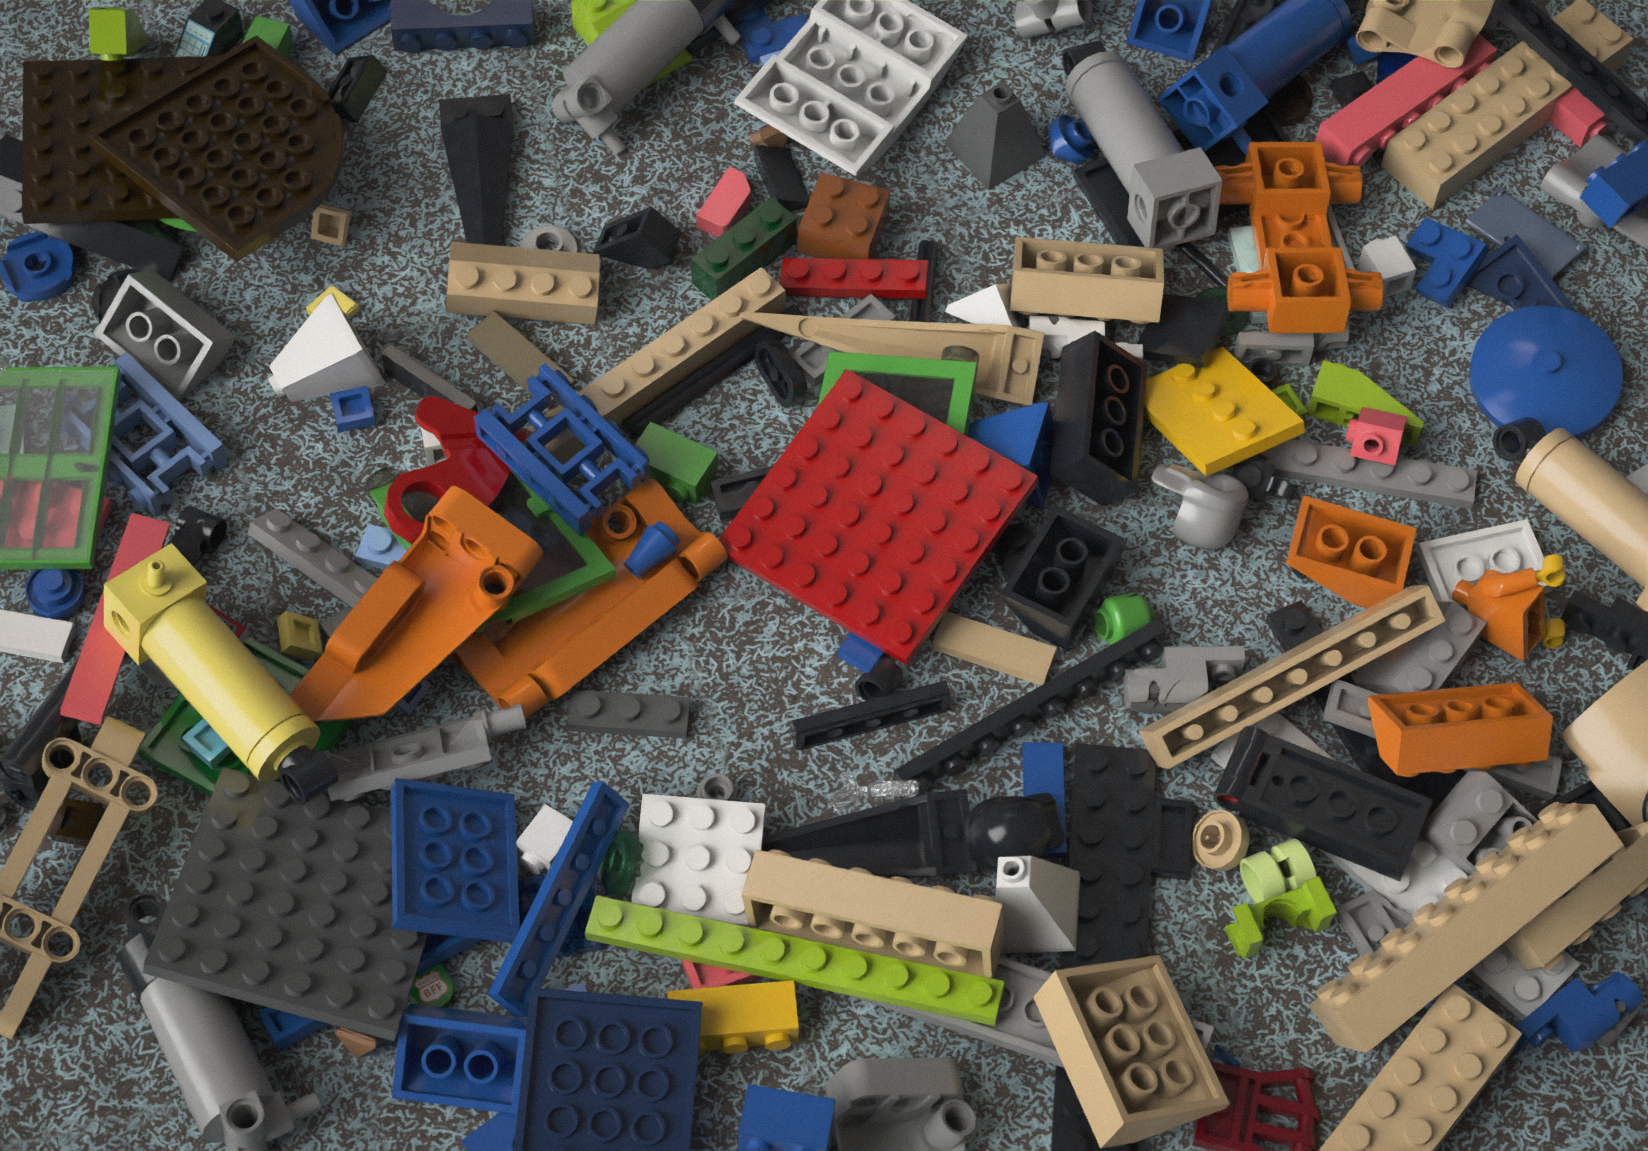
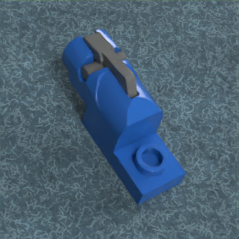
[1515,972,1644,1052]

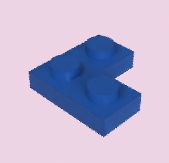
[734,8,807,64]
[1405,217,1489,308]

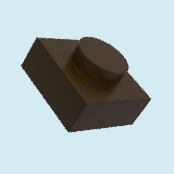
[50,798,104,846]

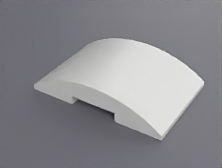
[734,0,968,176]

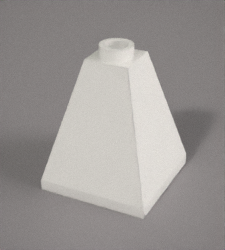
[268,293,385,402]
[995,856,1080,953]

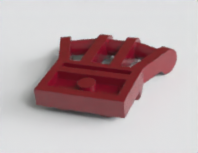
[1192,1061,1321,1151]

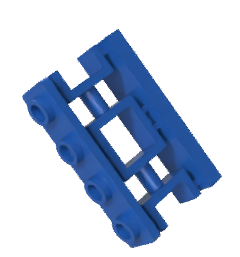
[474,363,650,537]

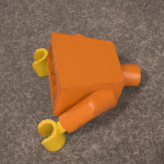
[1452,554,1565,661]

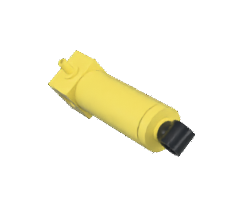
[104,543,339,805]

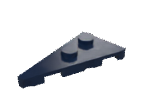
[1466,234,1578,313]

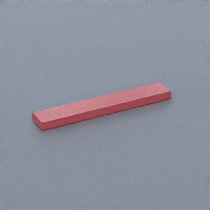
[60,513,170,725]

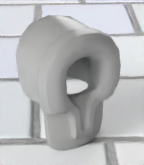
[1151,464,1249,550]

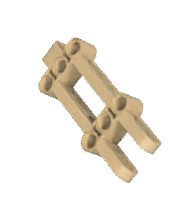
[0,715,158,1040]

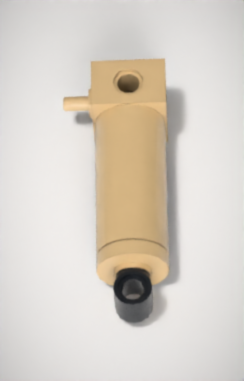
[1493,417,1648,613]

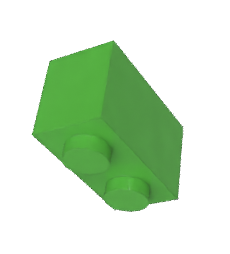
[636,421,718,505]

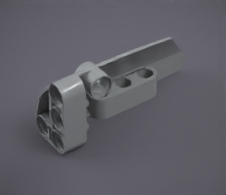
[824,1058,976,1151]

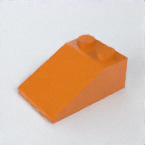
[1286,495,1417,609]

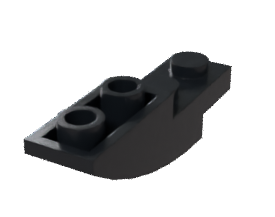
[1561,590,1648,670]

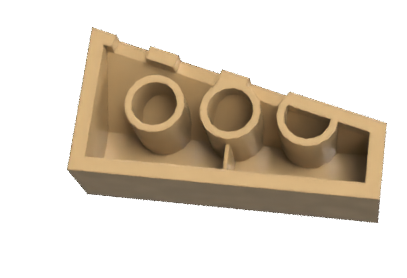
[1504,821,1648,971]

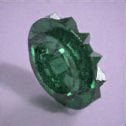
[600,830,645,897]

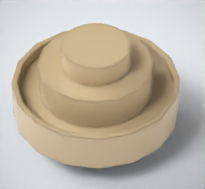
[1192,809,1249,872]

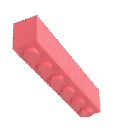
[1314,34,1497,166]

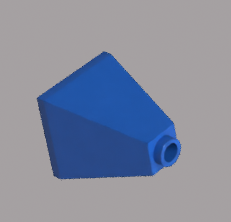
[968,402,1055,509]

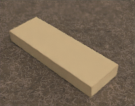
[932,612,1057,685]

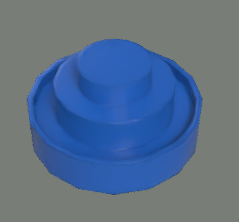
[1049,114,1094,165]
[25,569,86,619]

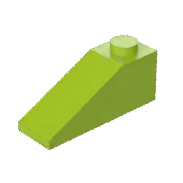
[1307,360,1424,447]

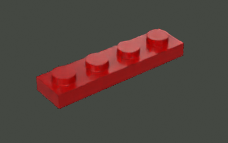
[779,258,930,299]

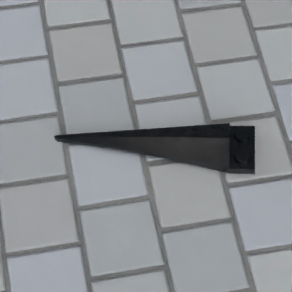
[439,94,513,318]
[762,789,977,876]

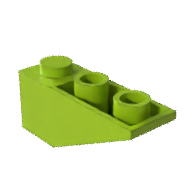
[89,7,149,61]

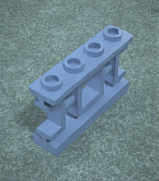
[54,352,228,517]

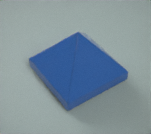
[1343,33,1381,65]

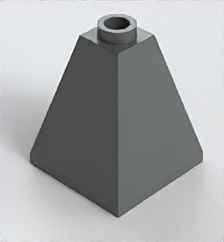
[945,82,1045,190]

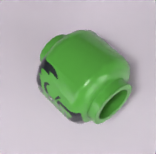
[1093,592,1155,645]

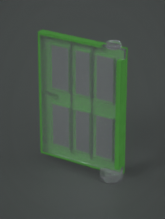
[0,353,122,570]

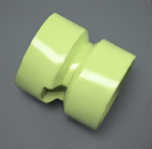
[1240,838,1316,904]

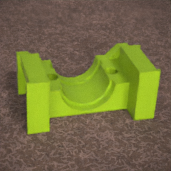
[1224,876,1337,959]

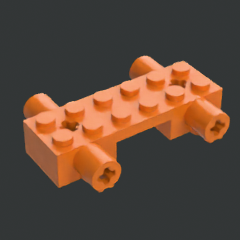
[1215,142,1384,333]

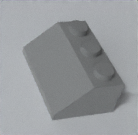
[94,270,236,402]
[1353,601,1487,694]

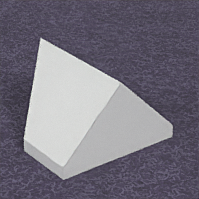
[945,284,1022,328]

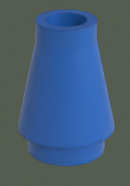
[623,521,681,579]

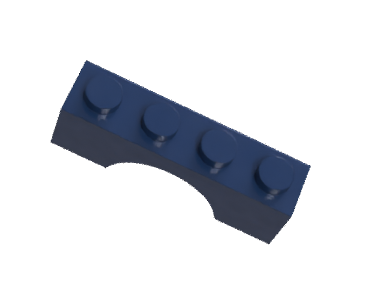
[391,0,535,53]

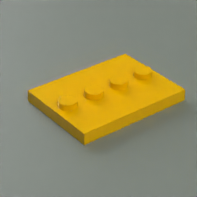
[1143,346,1305,477]

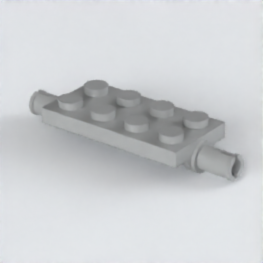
[323,703,527,801]

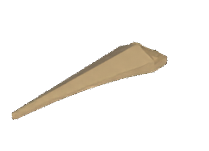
[738,312,1045,407]

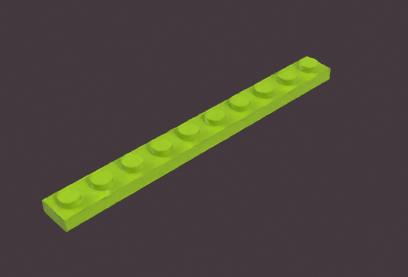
[585,895,1004,1026]

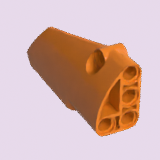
[290,486,544,722]

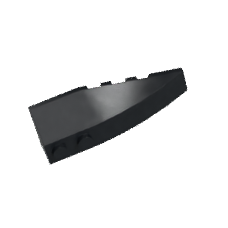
[0,135,185,281]

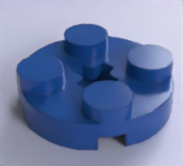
[0,232,76,302]

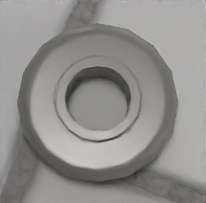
[520,225,578,252]

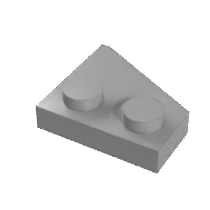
[1335,890,1414,956]

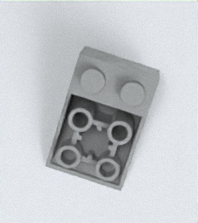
[1419,771,1538,876]

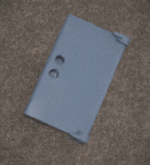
[1465,186,1588,280]

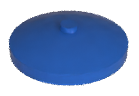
[1469,305,1623,439]

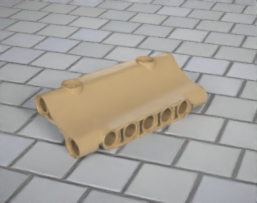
[1356,0,1495,68]

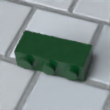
[691,197,797,300]

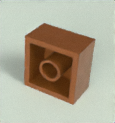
[798,172,891,259]

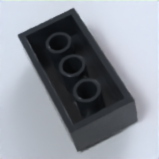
[1049,330,1147,506]

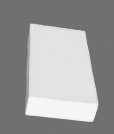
[0,609,76,663]

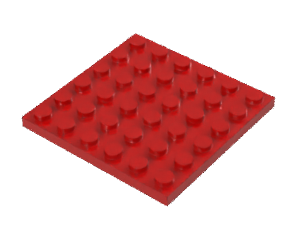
[718,369,1039,666]

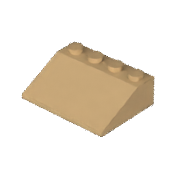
[1033,955,1230,1149]

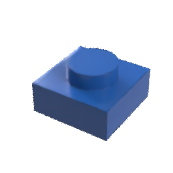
[330,386,376,433]

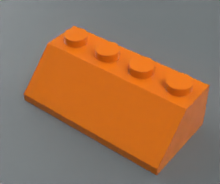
[1368,682,1553,777]

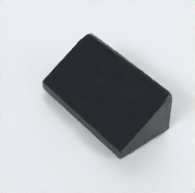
[327,55,387,123]
[754,145,810,212]

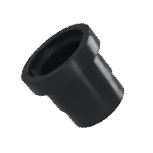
[855,658,903,701]

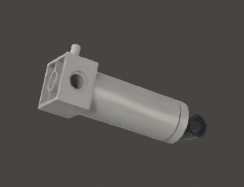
[1062,41,1223,251]

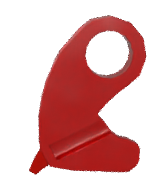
[384,396,527,543]

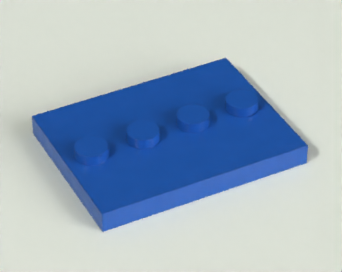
[391,778,520,943]

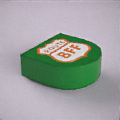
[410,963,455,1008]

